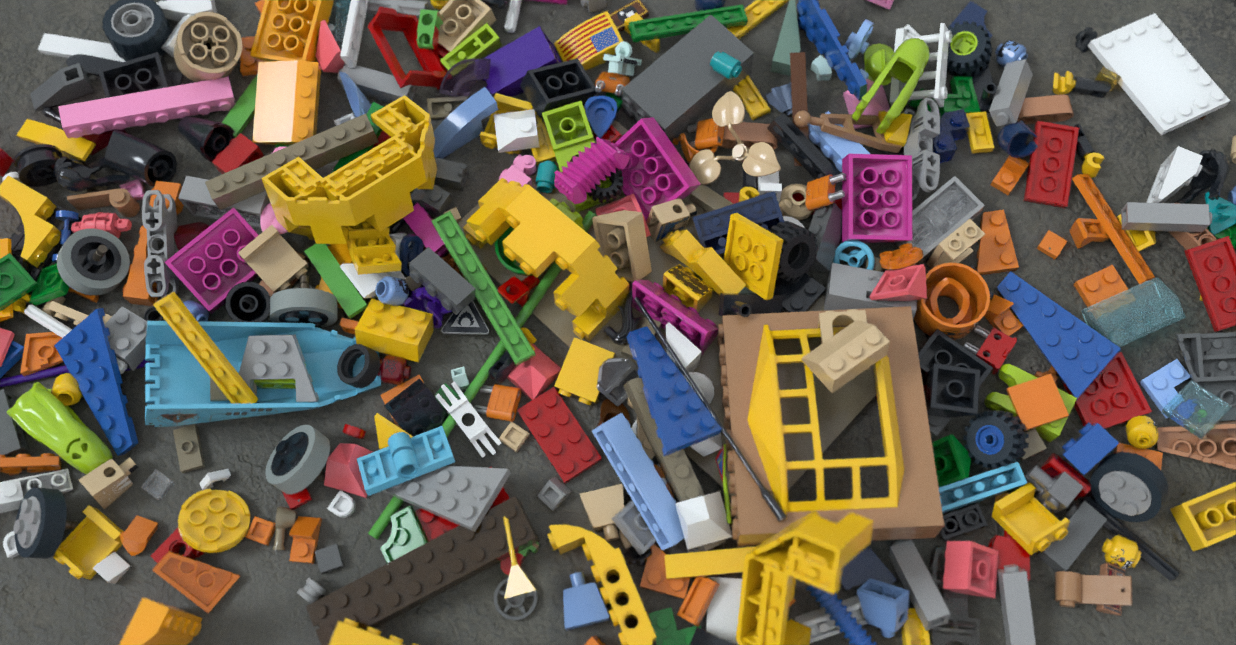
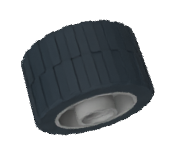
[102,0,172,61]

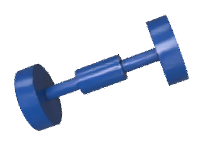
[52,210,79,263]

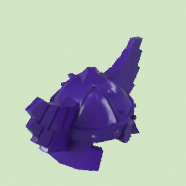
[402,286,452,328]

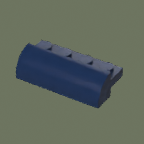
[692,191,784,254]

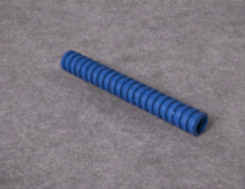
[805,583,877,645]

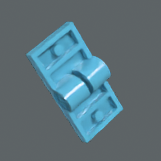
[357,426,455,496]

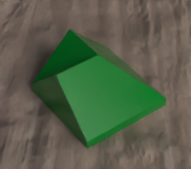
[932,435,971,488]

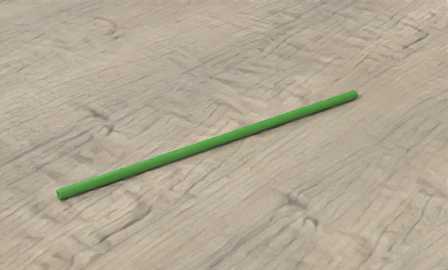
[368,211,597,540]

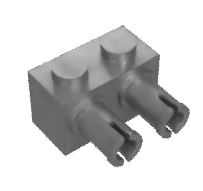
[1024,465,1083,515]

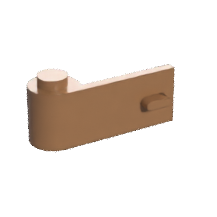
[67,188,140,218]
[1055,571,1132,608]

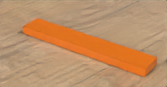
[1072,174,1155,285]

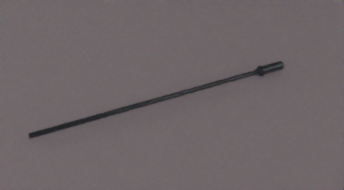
[634,297,787,522]

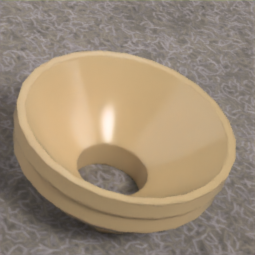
[779,184,814,221]

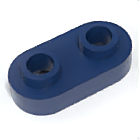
[400,234,423,276]

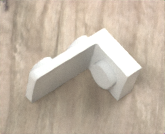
[758,171,782,203]

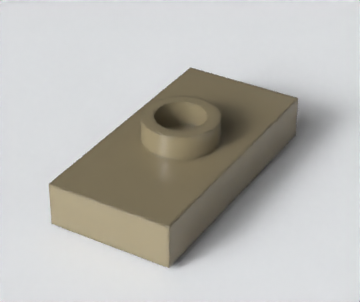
[173,424,205,473]

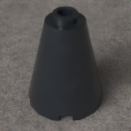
[178,116,235,162]
[225,282,270,322]

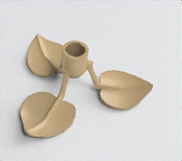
[689,91,781,185]

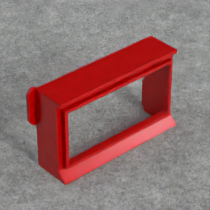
[367,7,451,89]

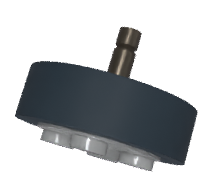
[1090,452,1169,522]
[14,487,79,559]

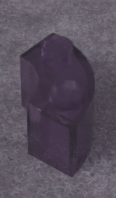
[439,58,491,97]

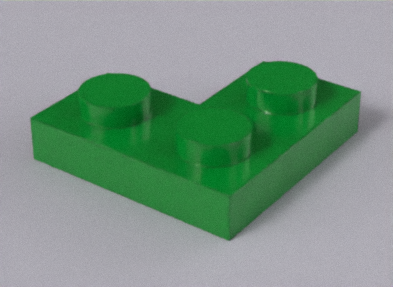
[938,77,980,116]
[649,608,701,645]

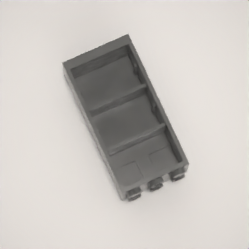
[622,15,754,142]

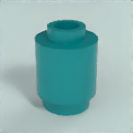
[710,51,742,80]
[535,161,559,193]

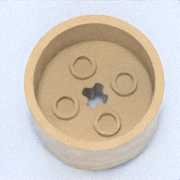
[174,12,242,82]

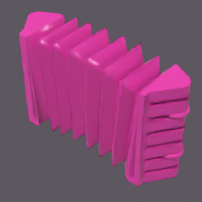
[554,137,630,204]

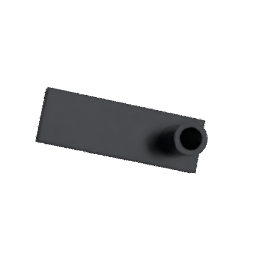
[971,63,997,113]
[718,293,783,317]

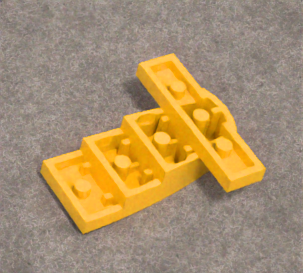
[347,220,402,275]

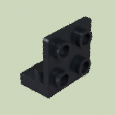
[384,378,448,437]

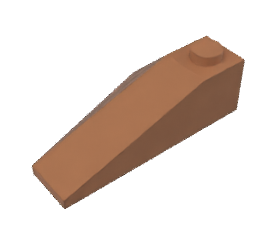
[1157,421,1236,469]

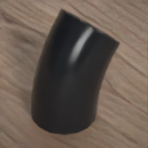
[103,129,177,187]

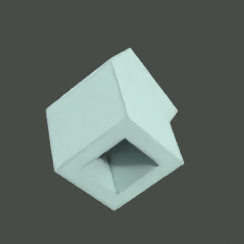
[810,55,832,81]
[451,366,470,391]

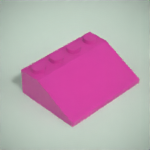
[615,117,701,222]
[842,154,912,243]
[165,207,259,314]
[632,280,718,356]

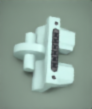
[603,42,642,76]

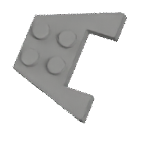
[239,334,319,402]

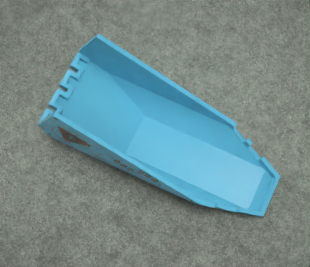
[145,321,381,427]

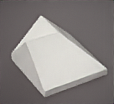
[675,491,732,549]

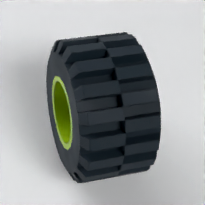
[938,21,992,77]

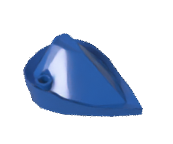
[585,96,618,139]

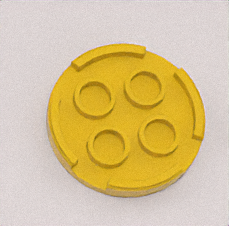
[178,488,250,553]

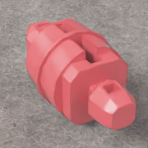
[71,212,132,238]

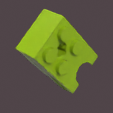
[542,101,595,172]
[984,364,1077,442]

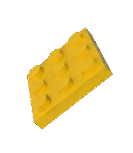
[724,213,783,300]

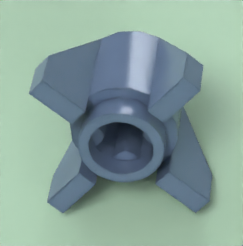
[766,83,792,116]

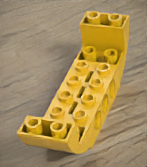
[547,525,656,645]

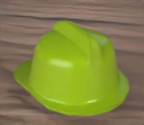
[864,44,894,86]

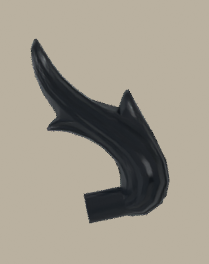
[603,290,640,345]

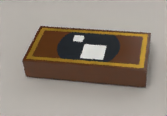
[609,0,649,33]

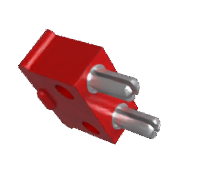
[963,325,1017,374]

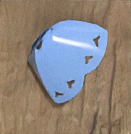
[339,72,372,117]

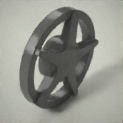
[494,577,537,621]

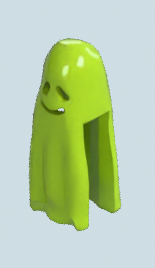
[852,38,930,134]
[7,382,113,475]

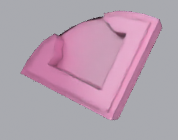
[119,179,145,200]

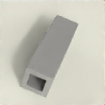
[989,59,1033,126]
[338,64,416,103]
[1121,202,1212,232]
[888,539,950,630]
[997,564,1036,645]

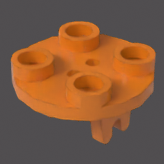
[879,243,924,269]

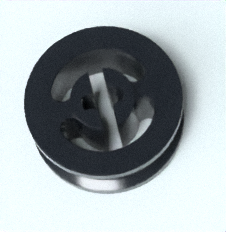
[13,144,63,187]

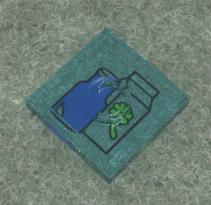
[1162,380,1232,440]

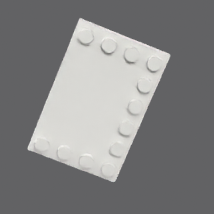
[1088,13,1230,135]

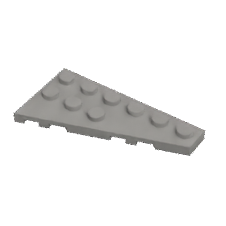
[383,466,511,532]

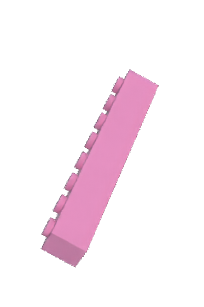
[58,77,235,138]

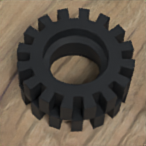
[588,168,623,203]

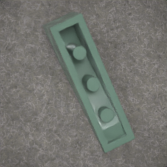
[770,0,801,76]

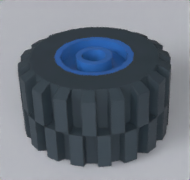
[963,410,1029,468]

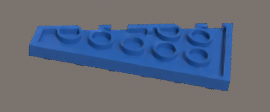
[797,0,867,100]
[997,271,1121,401]
[54,308,138,456]
[627,326,722,456]

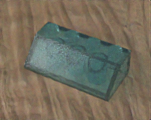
[1081,277,1186,347]

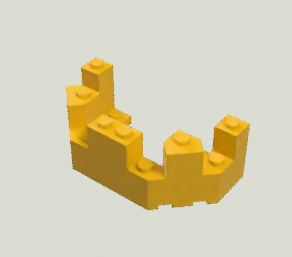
[261,95,437,244]
[463,178,629,342]
[736,510,874,645]

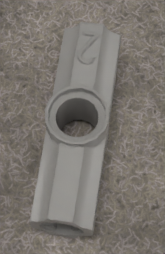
[367,0,428,19]

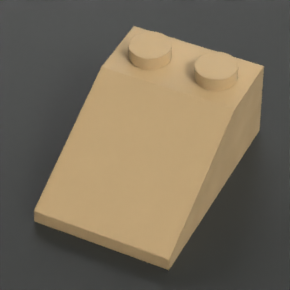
[438,0,496,52]

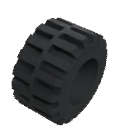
[770,221,818,281]

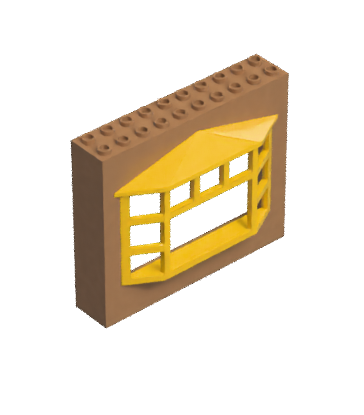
[717,306,944,547]

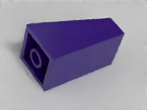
[477,26,561,97]

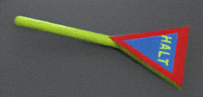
[715,444,732,524]

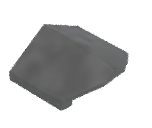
[597,357,639,407]

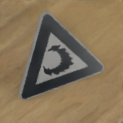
[441,301,489,335]

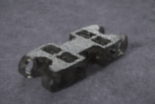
[928,545,980,645]

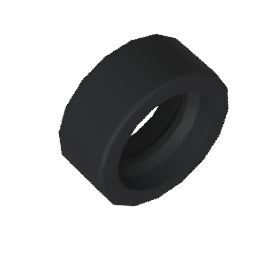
[337,344,380,388]

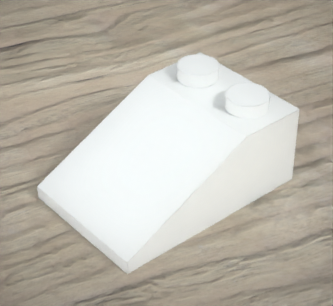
[1146,146,1203,203]

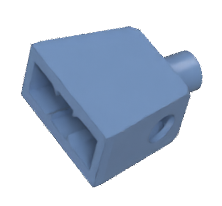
[563,572,609,631]
[857,578,909,638]

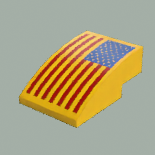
[554,11,623,70]

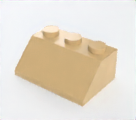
[592,210,652,282]
[802,320,890,393]

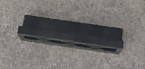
[767,113,840,179]

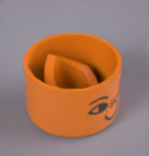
[914,263,990,340]

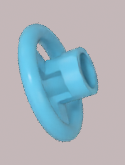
[833,240,875,270]

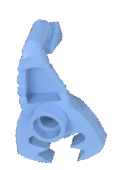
[845,19,874,80]

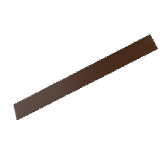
[790,52,809,166]

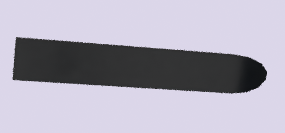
[66,54,183,86]

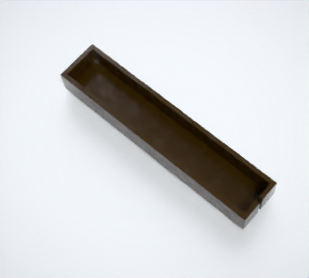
[306,496,540,645]

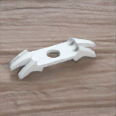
[435,381,501,458]

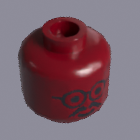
[377,355,411,385]

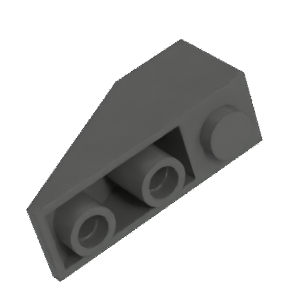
[30,63,94,112]

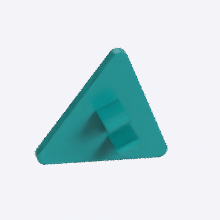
[1205,192,1236,236]

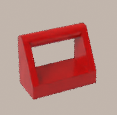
[1040,453,1091,501]

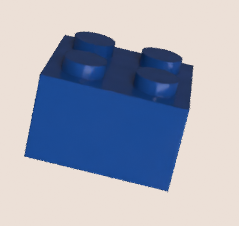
[1062,422,1119,475]

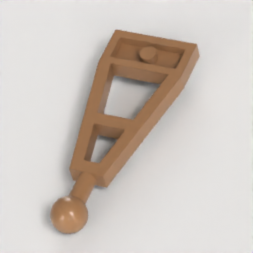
[794,110,902,153]

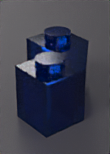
[933,109,970,163]

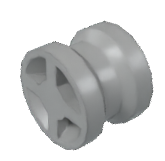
[297,577,327,604]

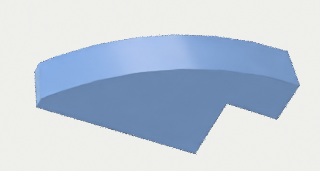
[433,87,498,159]

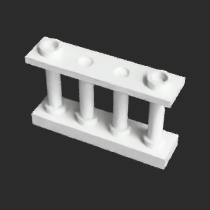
[889,23,952,107]

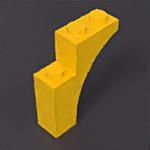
[0,176,61,268]
[660,229,746,296]

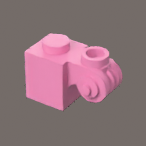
[499,155,537,188]

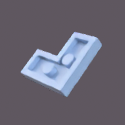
[1139,359,1191,419]

